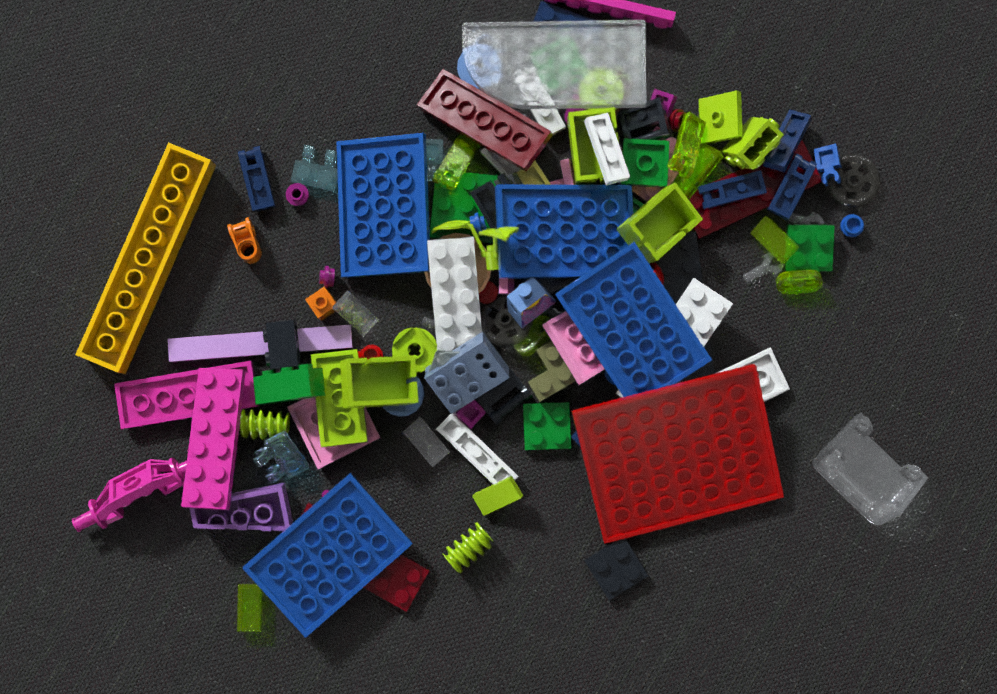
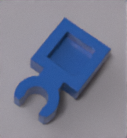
[814,143,842,187]

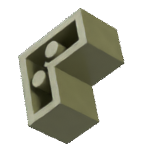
[528,341,576,403]

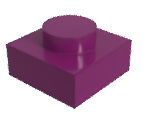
[650,89,677,118]
[454,400,486,429]

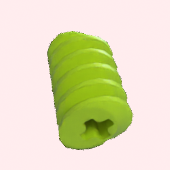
[240,409,290,441]
[442,522,494,573]

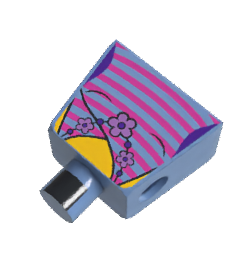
[507,277,556,328]

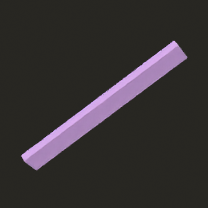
[168,325,353,362]

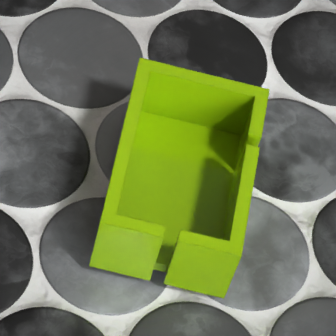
[567,107,619,185]
[616,182,703,264]
[340,356,418,409]

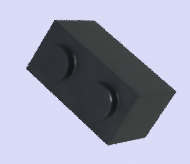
[263,320,301,370]

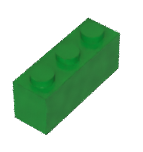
[253,364,325,405]

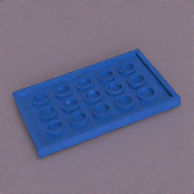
[337,133,430,278]
[495,184,633,279]
[555,242,712,397]
[243,473,413,638]

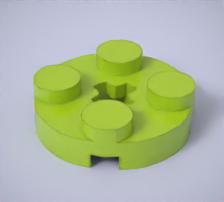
[392,328,437,373]

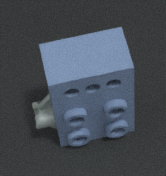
[425,332,509,414]

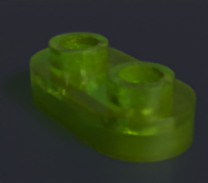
[775,270,823,294]
[513,316,550,356]

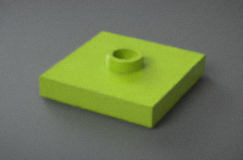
[699,90,743,145]

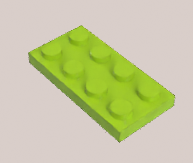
[311,349,368,447]

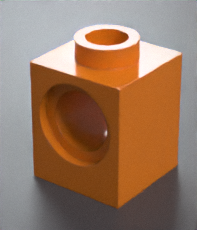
[305,287,340,321]

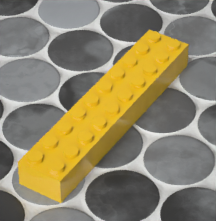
[76,142,216,374]

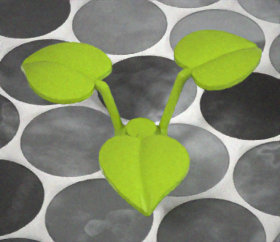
[431,220,519,270]

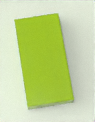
[472,476,523,516]

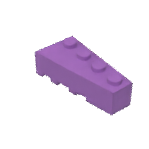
[190,482,293,531]

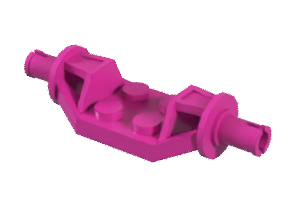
[72,457,187,532]

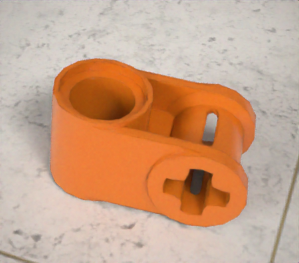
[227,217,262,264]

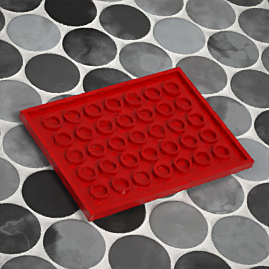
[572,364,784,544]

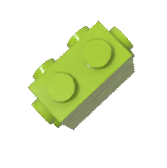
[721,117,784,170]

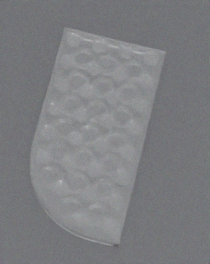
[462,20,646,109]

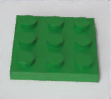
[430,170,498,244]

